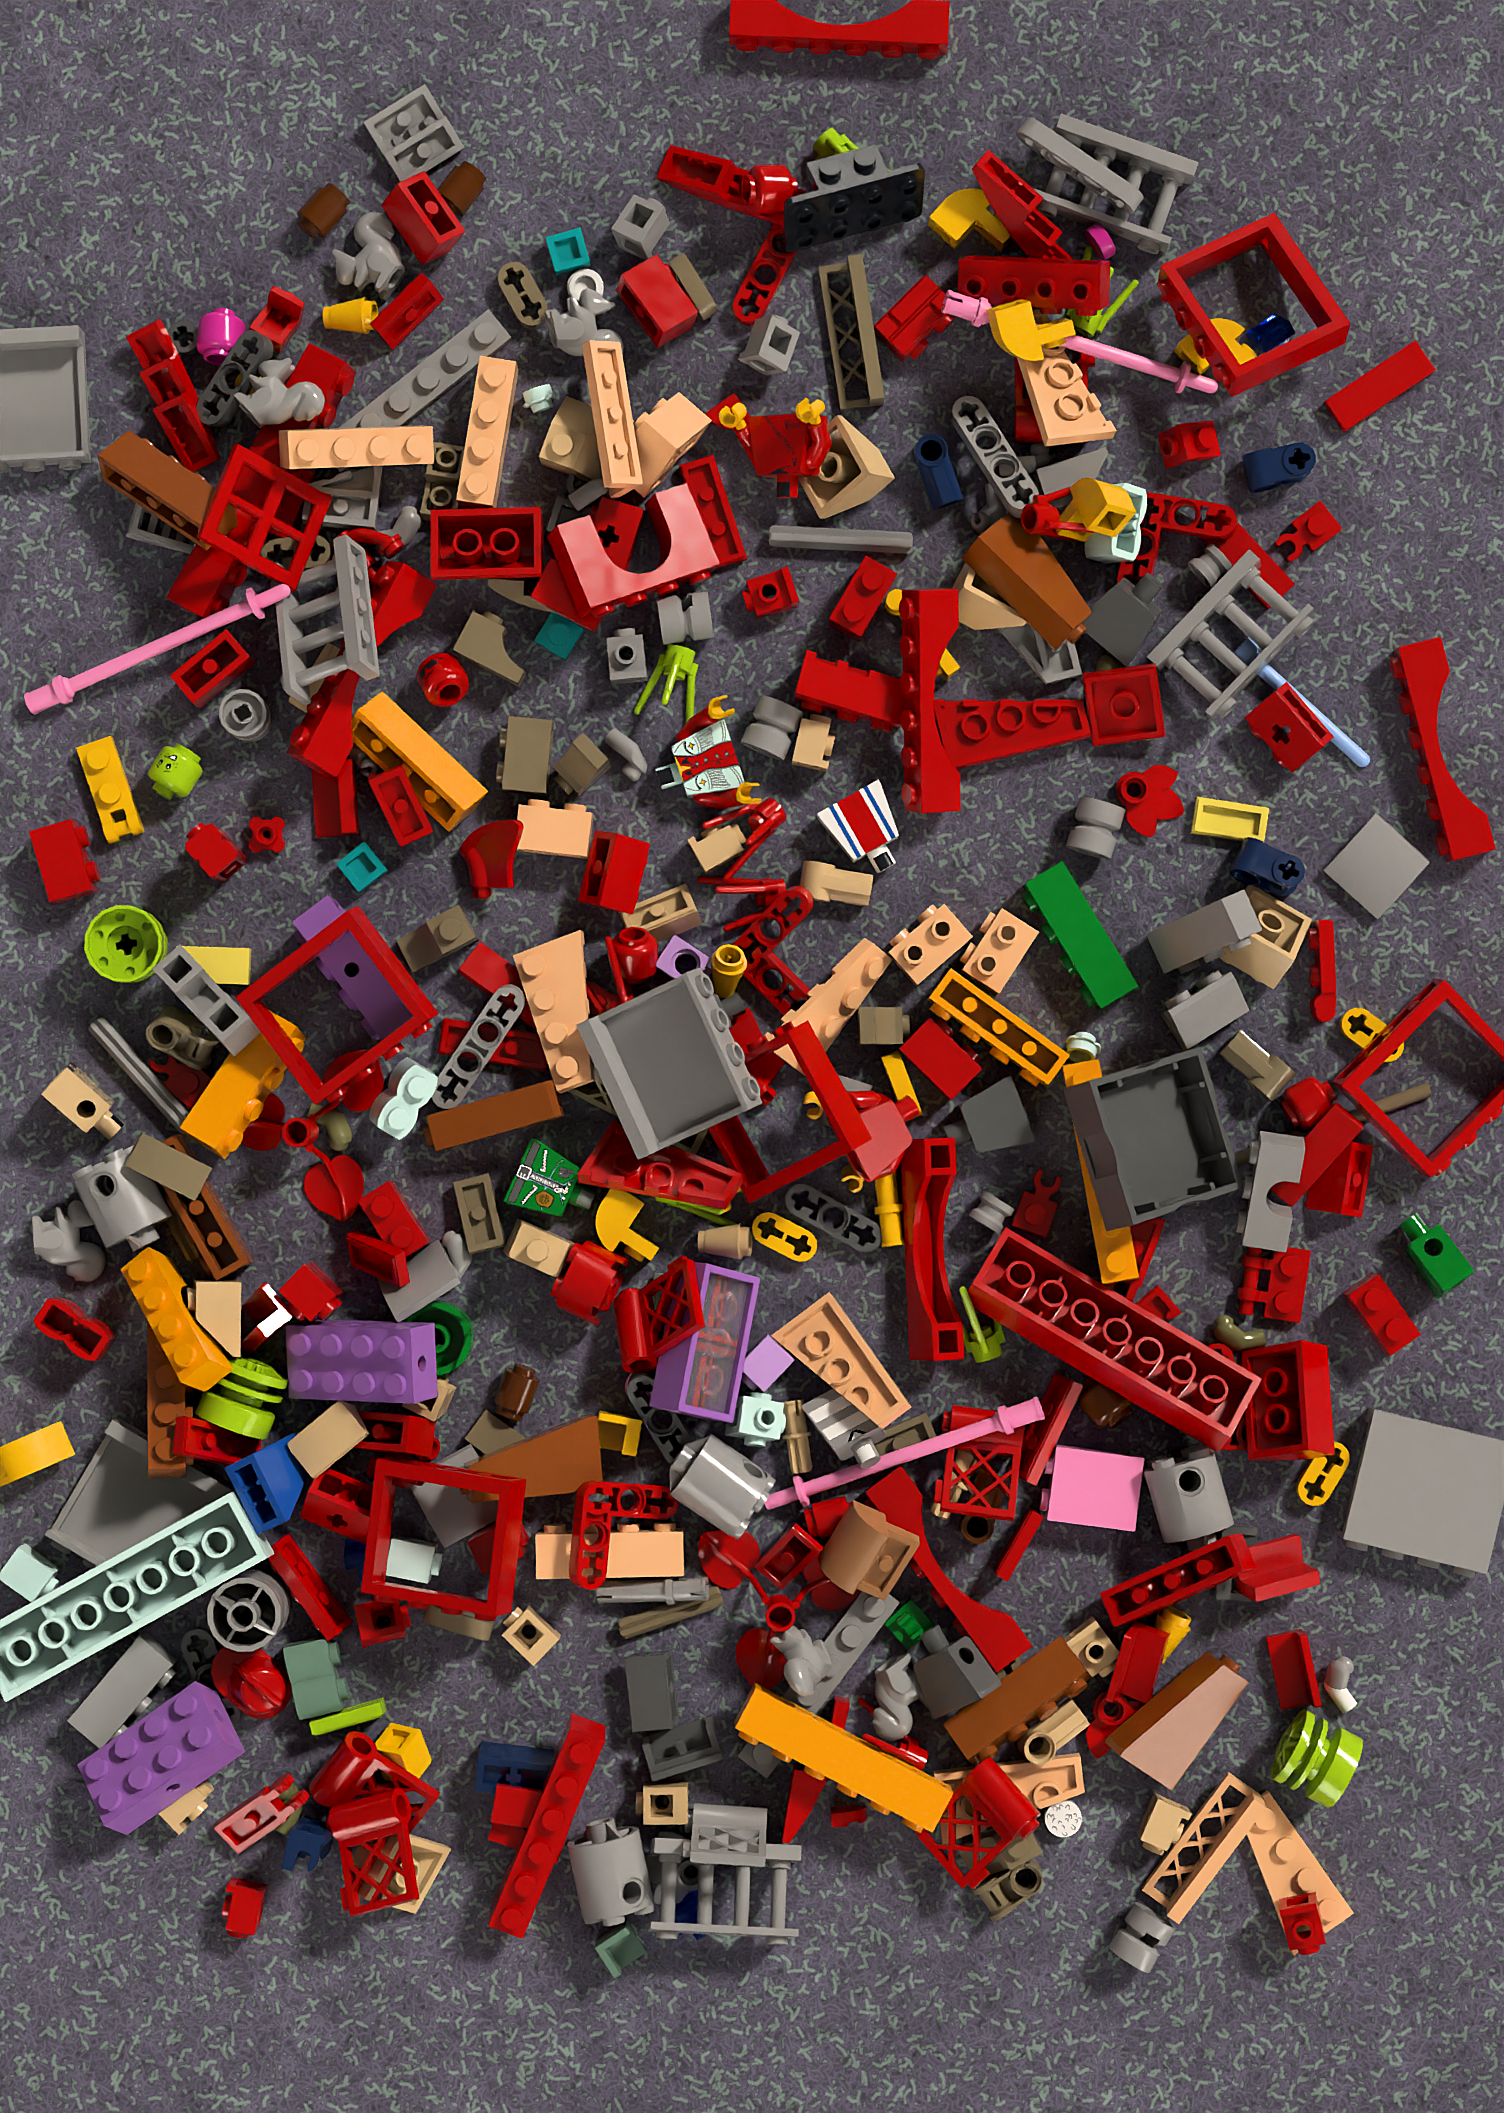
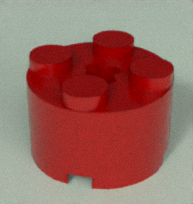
[550,1240,629,1326]

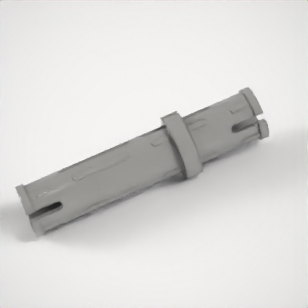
[596,1576,709,1605]

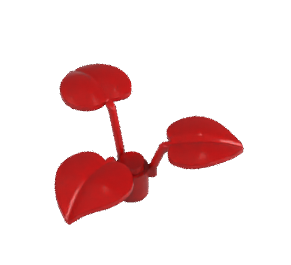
[241,1049,384,1222]
[698,1529,860,1690]

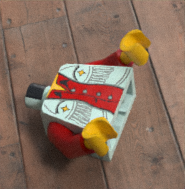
[655,695,762,810]

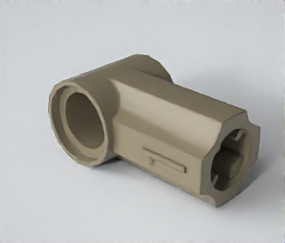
[1219,1030,1295,1102]

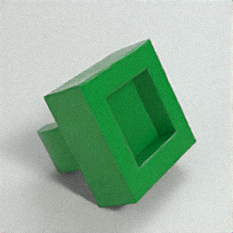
[884,1597,935,1651]

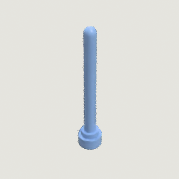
[1233,637,1370,767]

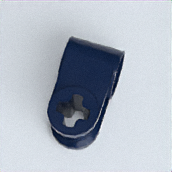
[1242,442,1316,493]
[1229,837,1305,897]

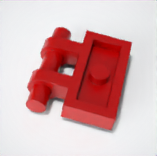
[1237,1247,1311,1323]

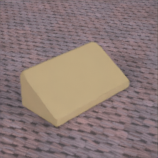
[619,883,702,942]
[287,1401,369,1479]

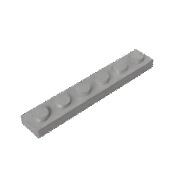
[336,309,512,473]
[738,1591,900,1779]

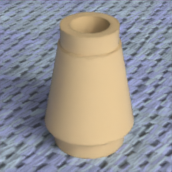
[698,1223,752,1260]

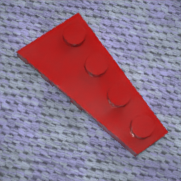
[934,699,1091,770]

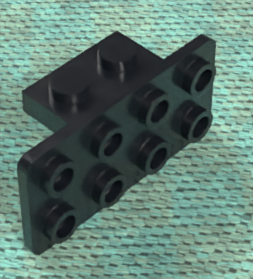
[783,144,925,252]

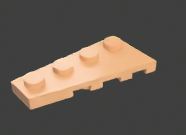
[1017,309,1117,446]
[513,930,595,1093]
[765,938,893,1076]
[771,1292,912,1429]
[933,1753,1085,1844]
[1246,1790,1354,1955]

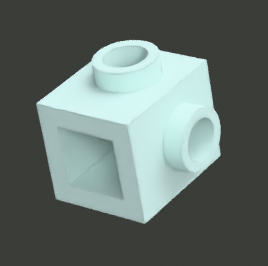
[725,1392,786,1447]

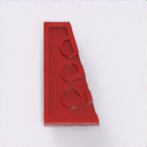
[577,1121,743,1210]

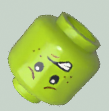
[148,743,203,800]

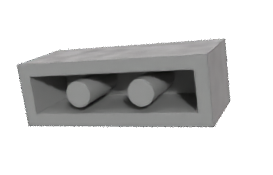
[1146,889,1262,974]
[67,1632,178,1749]

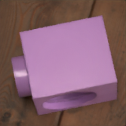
[656,934,712,979]
[741,1333,795,1392]

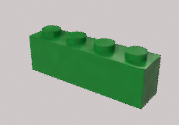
[1021,861,1139,1010]

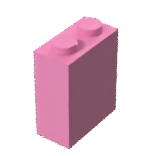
[1039,1444,1144,1532]

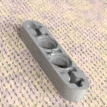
[1016,117,1144,214]
[952,396,1039,518]
[432,984,525,1109]

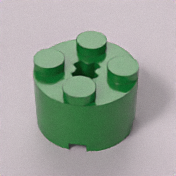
[402,1300,475,1376]

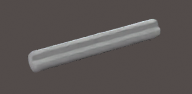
[769,525,913,554]
[88,1017,190,1134]

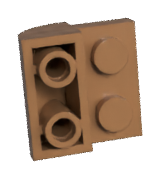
[818,1500,920,1601]

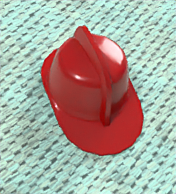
[211,1647,292,1719]

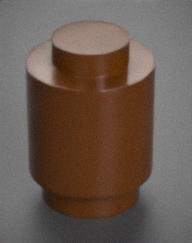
[437,161,486,217]
[297,183,350,239]
[494,1363,540,1421]

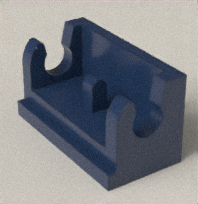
[475,1741,555,1794]
[281,1816,333,1871]

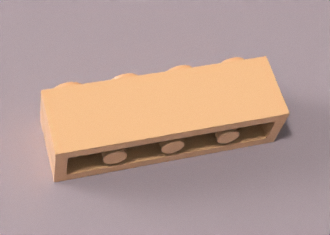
[456,356,519,509]
[279,425,434,469]
[535,1522,684,1579]

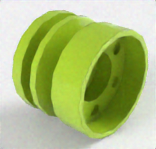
[84,905,168,983]
[195,1354,288,1440]
[1270,1709,1363,1808]

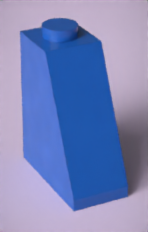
[225,1432,308,1535]

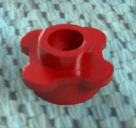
[249,816,285,853]

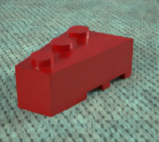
[794,650,903,733]

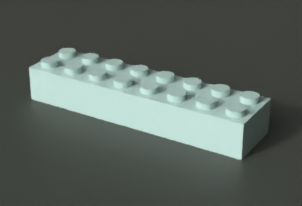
[0,1491,275,1702]

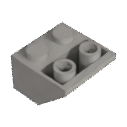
[1160,970,1250,1051]

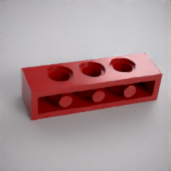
[1099,1533,1257,1627]

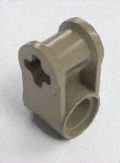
[145,1006,220,1070]
[971,1858,1043,1921]

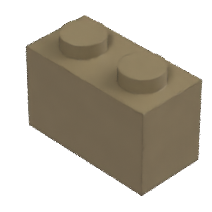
[496,716,554,796]

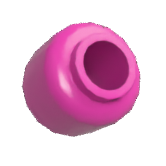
[196,308,246,366]

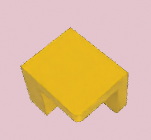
[598,1410,643,1457]
[375,1723,432,1782]

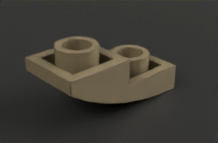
[420,442,465,521]
[487,577,555,612]
[124,1132,212,1201]

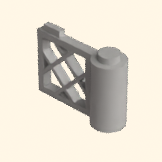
[683,1803,767,1867]

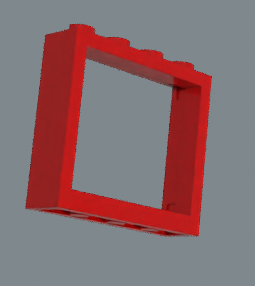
[1156,213,1351,397]
[235,906,439,1105]
[1331,978,1504,1177]
[708,1020,872,1203]
[361,1456,527,1621]

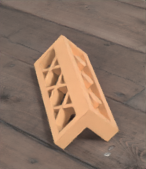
[582,340,643,498]
[1141,1772,1266,1924]

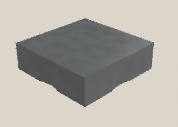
[1063,1046,1244,1231]

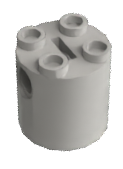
[72,1145,173,1252]
[669,1433,776,1540]
[1144,1444,1234,1551]
[207,1569,291,1652]
[567,1818,656,1926]

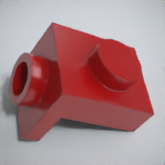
[249,286,305,353]
[1158,420,1221,468]

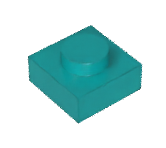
[545,227,591,275]
[534,612,585,661]
[336,841,388,893]

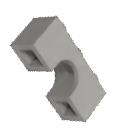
[153,944,261,1057]
[1236,1131,1306,1253]

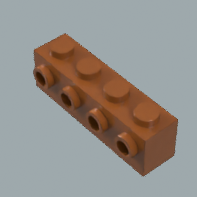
[97,430,238,551]
[162,1134,254,1281]
[147,1324,193,1479]
[942,1636,1092,1765]

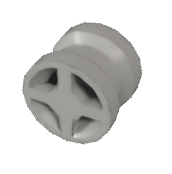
[1188,544,1233,590]
[968,1191,1015,1234]

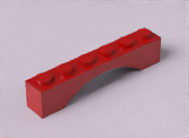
[729,0,950,60]
[286,561,437,777]
[899,588,961,813]
[1389,636,1496,863]
[901,1137,964,1361]
[864,1464,1033,1672]
[488,1713,606,1939]

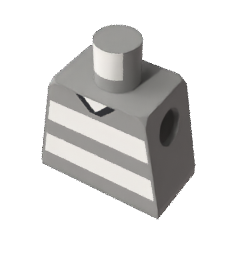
[801,1389,886,1469]

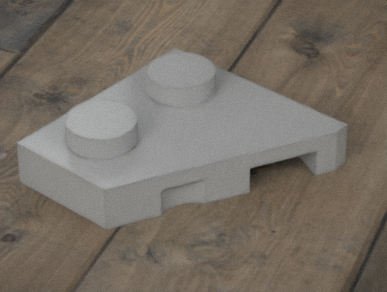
[302,465,384,531]
[997,622,1082,685]

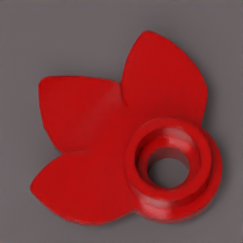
[1115,765,1185,837]
[1086,1691,1145,1759]

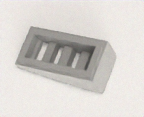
[125,502,196,554]

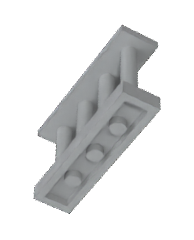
[1034,114,1199,254]
[271,534,380,705]
[1147,549,1315,721]
[646,1838,802,1945]

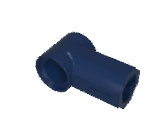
[913,433,963,510]

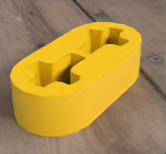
[1339,1008,1404,1062]
[881,1050,922,1120]
[752,1212,817,1262]
[1296,1441,1350,1506]

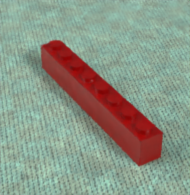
[166,343,356,619]

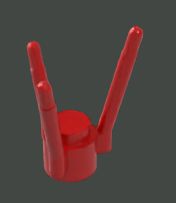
[1021,486,1094,543]
[702,798,786,882]
[697,876,786,932]
[586,936,634,1015]
[858,1697,928,1771]

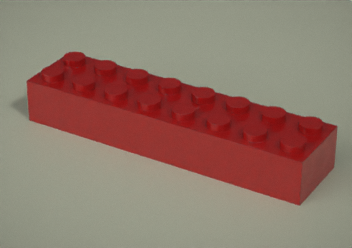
[967,1227,1262,1453]

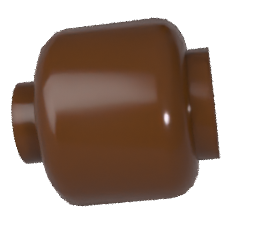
[1079,1377,1133,1429]

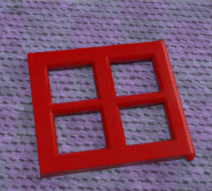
[196,444,332,593]

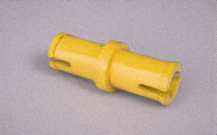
[874,1172,904,1247]

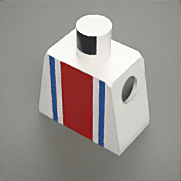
[817,780,899,874]

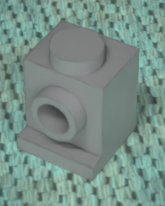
[611,194,670,260]
[738,314,800,376]
[606,628,648,685]

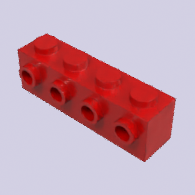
[958,255,1110,316]

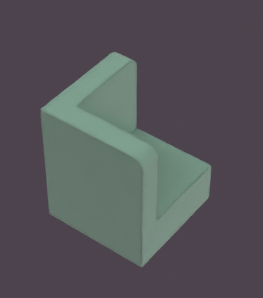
[595,1919,647,1978]

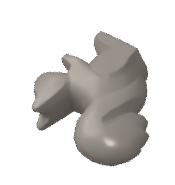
[332,212,405,301]
[544,288,624,356]
[234,358,325,428]
[32,1200,106,1283]
[771,1626,832,1697]
[872,1650,930,1741]

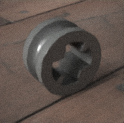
[168,320,198,356]

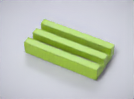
[309,1697,387,1736]

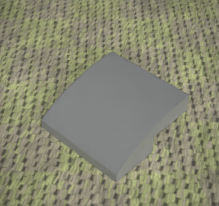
[363,84,465,182]
[1323,813,1430,919]
[377,1239,461,1323]
[411,1444,498,1548]

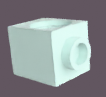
[386,1535,443,1584]
[0,1544,60,1602]

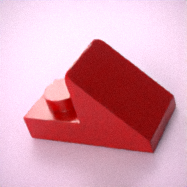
[754,1523,824,1591]

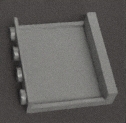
[0,325,91,474]
[576,967,762,1160]
[1338,1407,1504,1578]
[45,1418,235,1569]

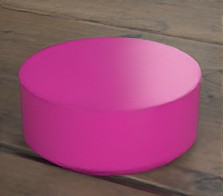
[1085,223,1116,261]

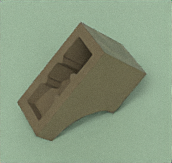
[453,610,526,688]
[553,733,611,797]
[396,905,478,973]
[857,1006,910,1046]
[959,1828,1043,1876]

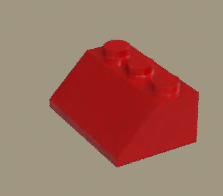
[431,507,544,580]
[1241,1340,1335,1461]

